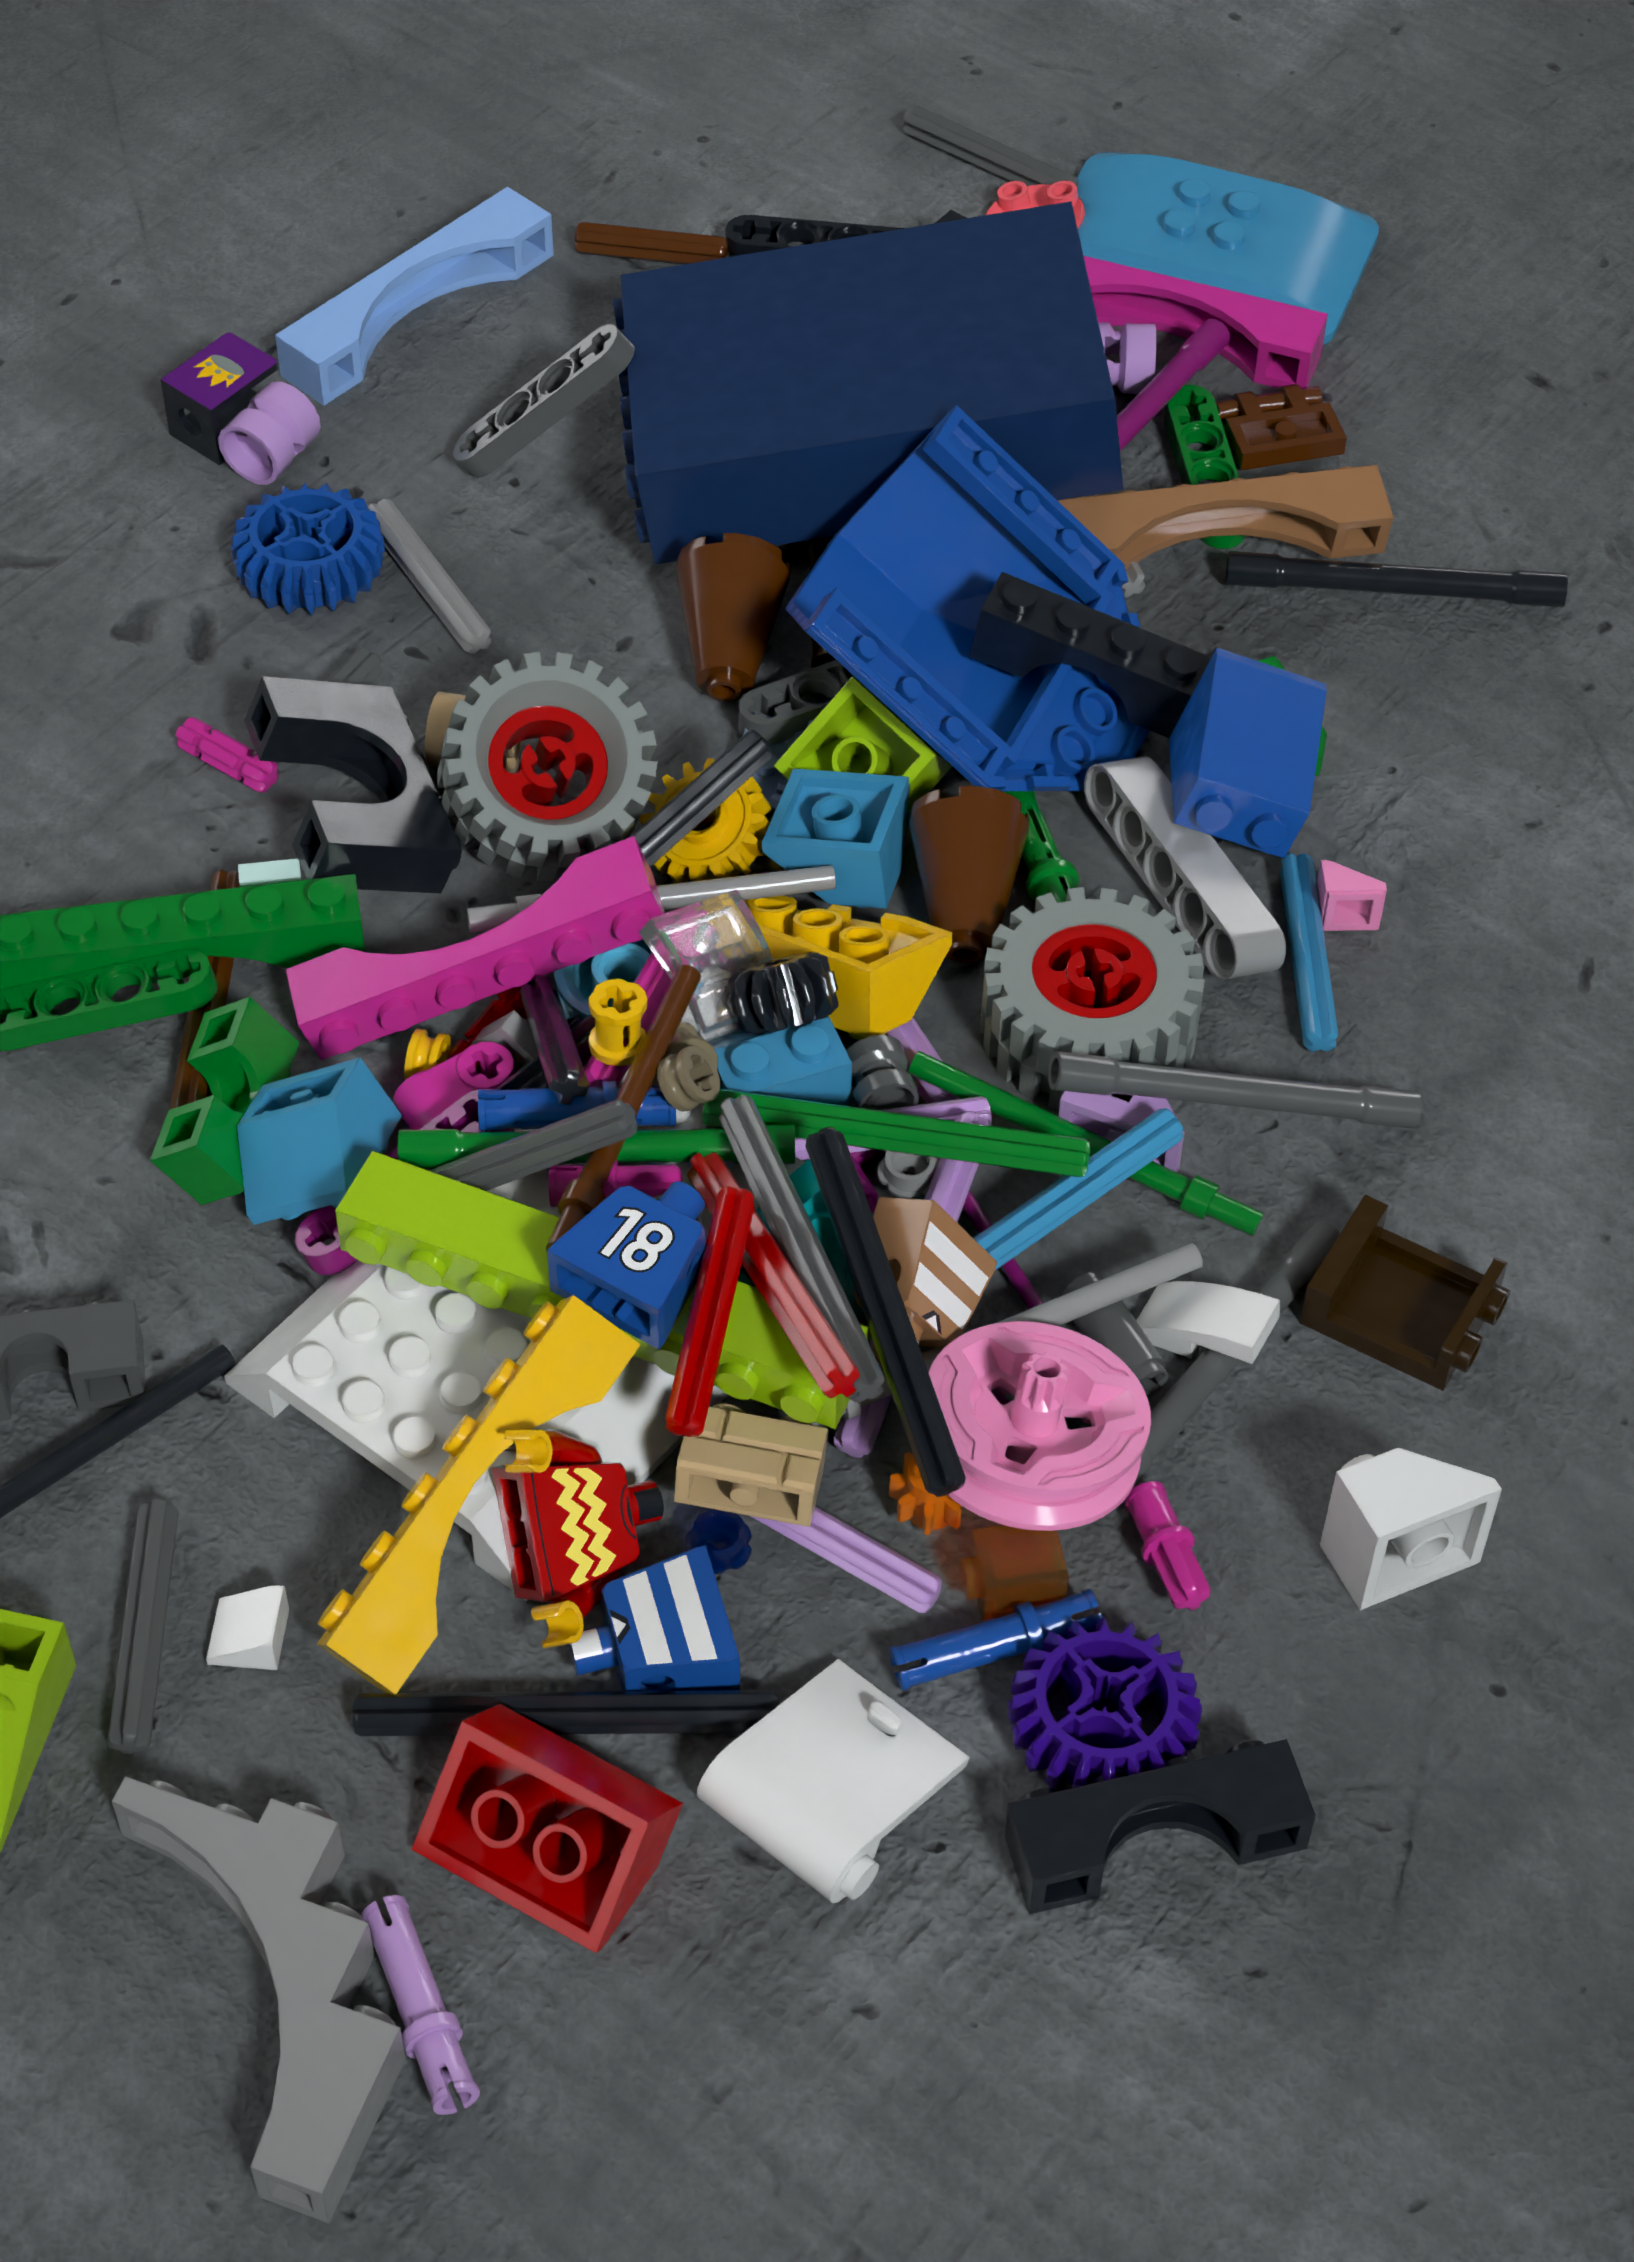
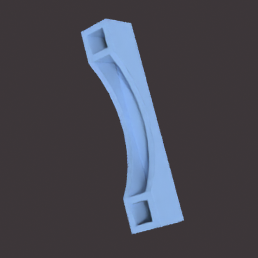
[275,186,554,406]

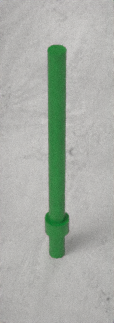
[908,1051,1264,1237]

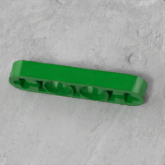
[1165,385,1246,549]
[0,949,218,1051]

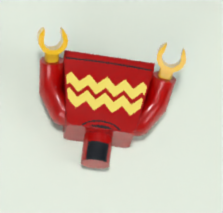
[492,1429,664,1648]

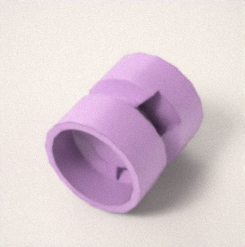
[1098,322,1156,395]
[218,381,321,485]

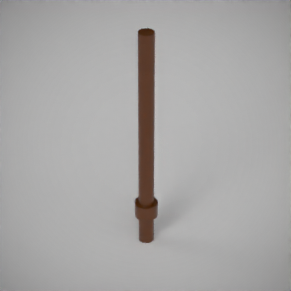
[546,965,701,1251]

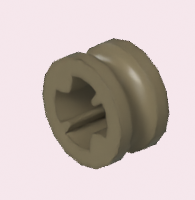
[657,1046,720,1112]

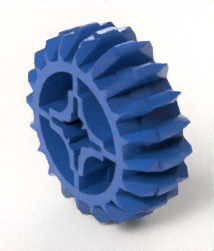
[231,482,385,616]

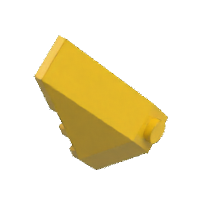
[686,896,952,1040]

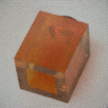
[959,1525,1069,1622]

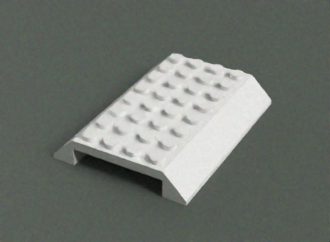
[224,1064,805,1601]

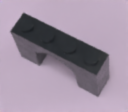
[244,676,462,894]

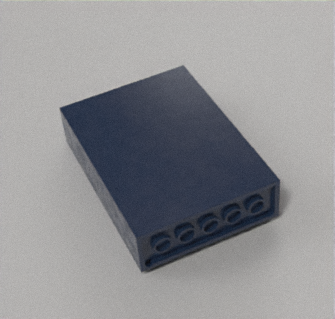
[613,201,1124,565]

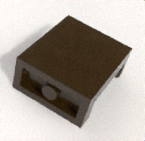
[1300,1195,1510,1391]

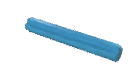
[1280,853,1339,1052]
[973,1108,1183,1270]

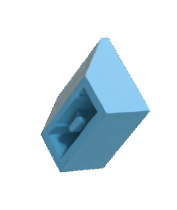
[237,1057,402,1225]

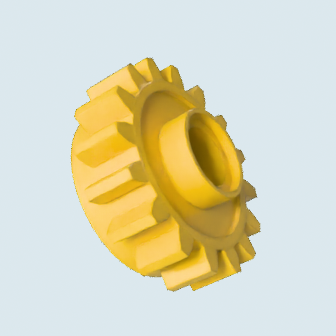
[639,758,772,884]

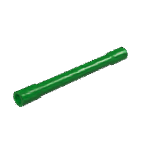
[398,1125,795,1169]

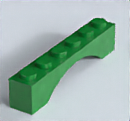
[0,874,365,1005]

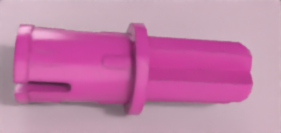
[549,1159,683,1207]
[1124,1481,1211,1611]

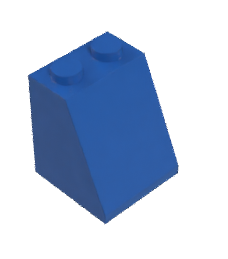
[1169,648,1327,858]

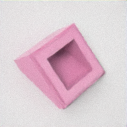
[1317,860,1387,931]

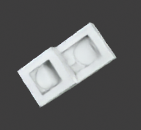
[1136,1281,1280,1364]

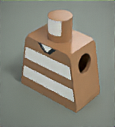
[854,1197,997,1364]

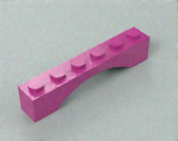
[1084,256,1328,388]
[286,836,669,1060]

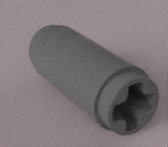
[1062,1272,1169,1398]

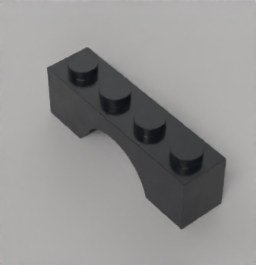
[969,572,1211,738]
[1004,1739,1316,1914]

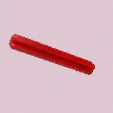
[665,1186,755,1438]

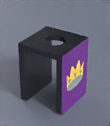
[160,332,278,466]

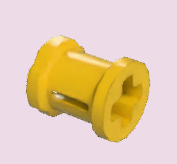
[589,979,648,1066]

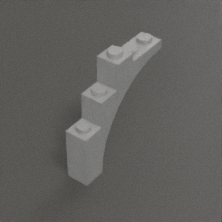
[112,1776,406,2223]

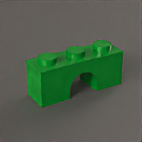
[150,997,299,1205]

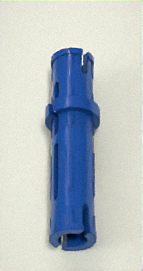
[478,1081,676,1131]
[889,1589,1102,1691]

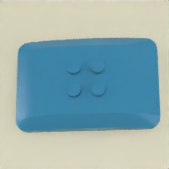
[1077,152,1379,345]

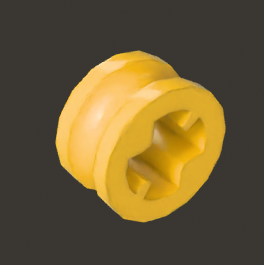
[404,1028,451,1080]

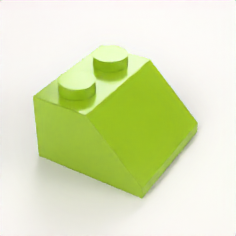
[774,676,952,814]

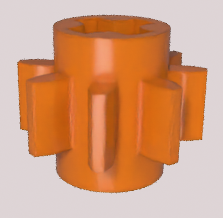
[889,1452,963,1535]

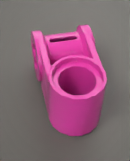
[393,1042,514,1130]

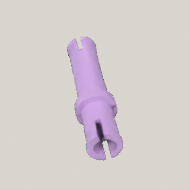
[361,1895,480,2115]

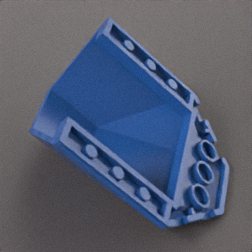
[785,405,1150,791]

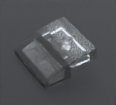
[639,889,773,1043]

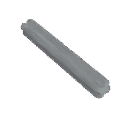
[368,499,491,654]

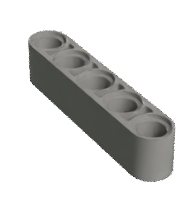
[1084,757,1286,981]

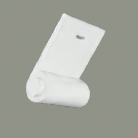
[697,1659,970,1903]

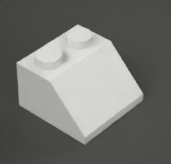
[1320,1448,1502,1610]

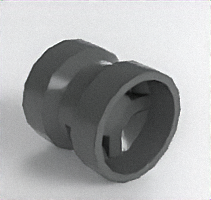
[846,1035,919,1110]

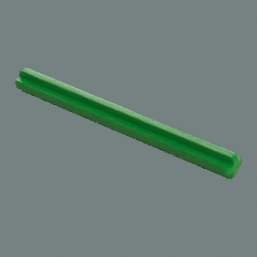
[702,1089,1090,1178]

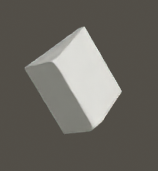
[206,1585,289,1670]

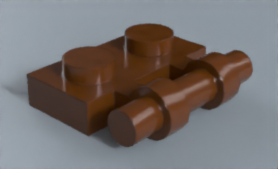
[1216,384,1347,471]

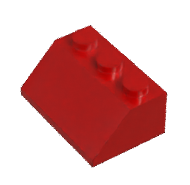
[411,1704,683,1953]

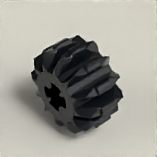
[728,952,839,1035]

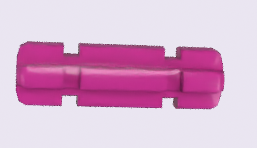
[175,717,279,793]

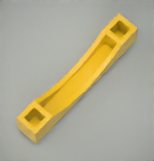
[317,1295,641,1695]

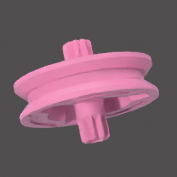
[928,1321,1151,1531]

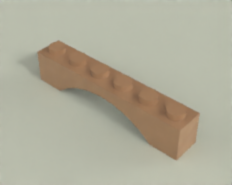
[1058,465,1394,570]

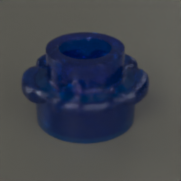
[684,1509,752,1575]

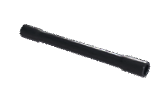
[1226,551,1568,607]

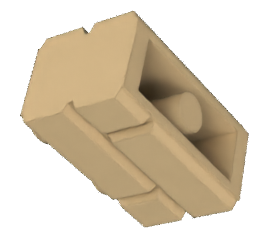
[674,1404,828,1527]

